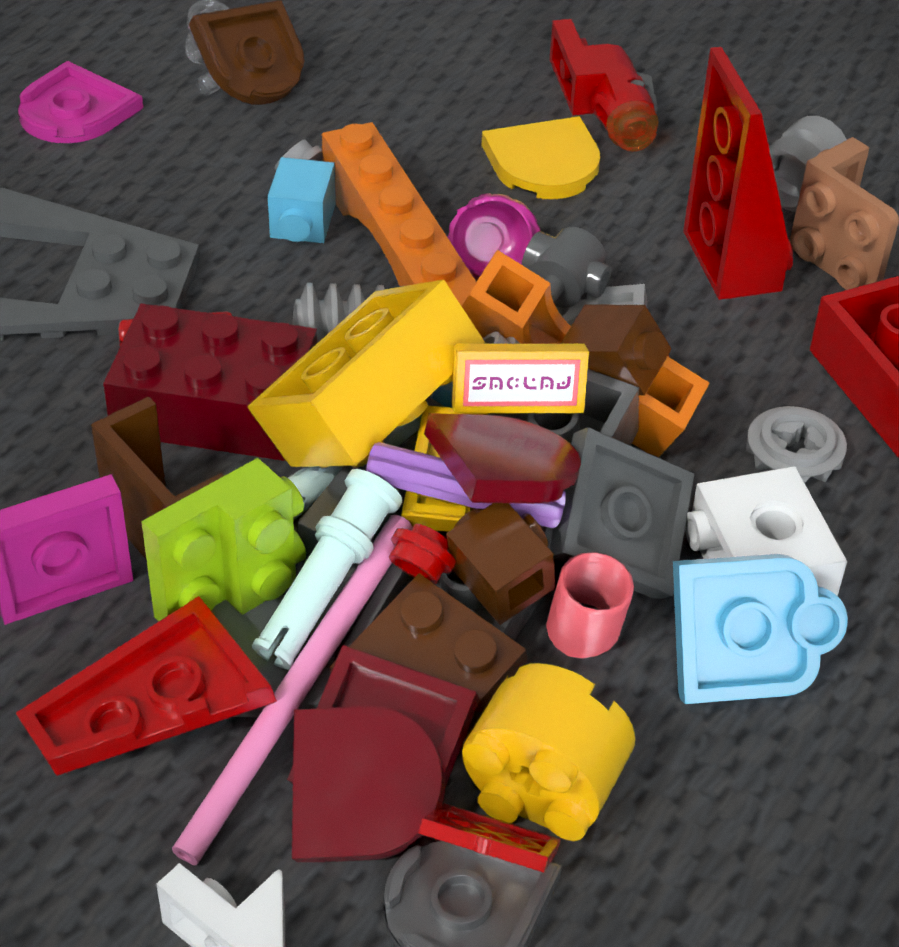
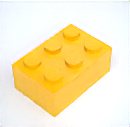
[247,279,485,468]

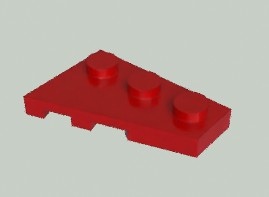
[16,596,277,776]

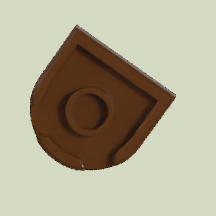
[188,0,305,105]

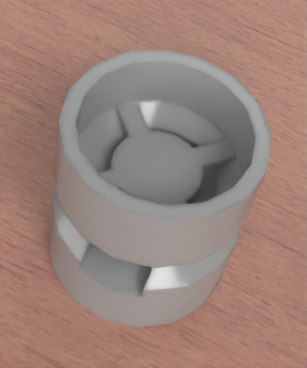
[769,116,847,212]

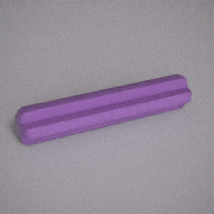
[366,442,566,528]

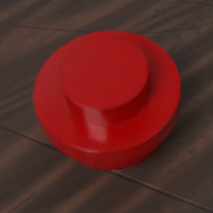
[389,524,456,584]

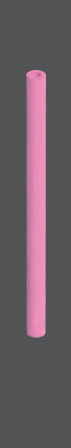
[172,515,413,865]

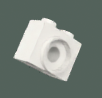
[685,466,847,596]

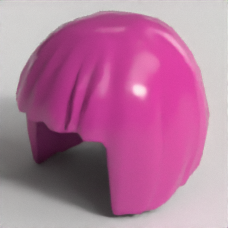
[448,193,540,282]

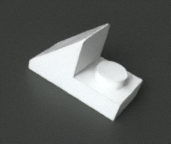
[156,863,285,947]

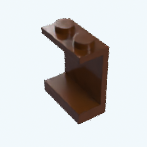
[91,397,224,560]

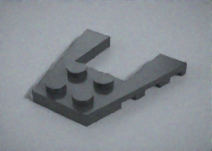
[0,188,200,341]

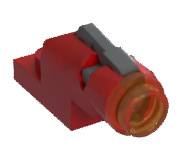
[550,19,658,151]

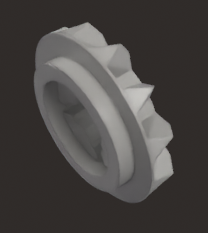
[746,406,847,483]

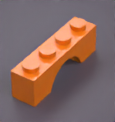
[462,250,709,457]

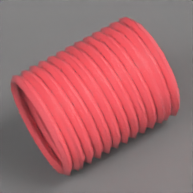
[546,552,634,658]

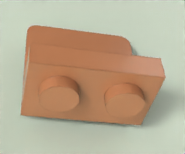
[790,137,899,290]

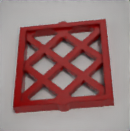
[418,803,561,873]

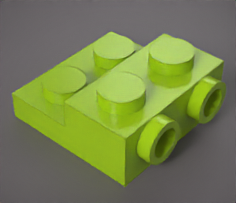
[141,458,306,621]

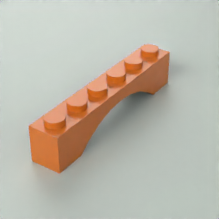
[322,122,476,306]

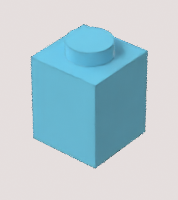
[268,157,336,243]

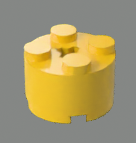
[462,663,635,841]

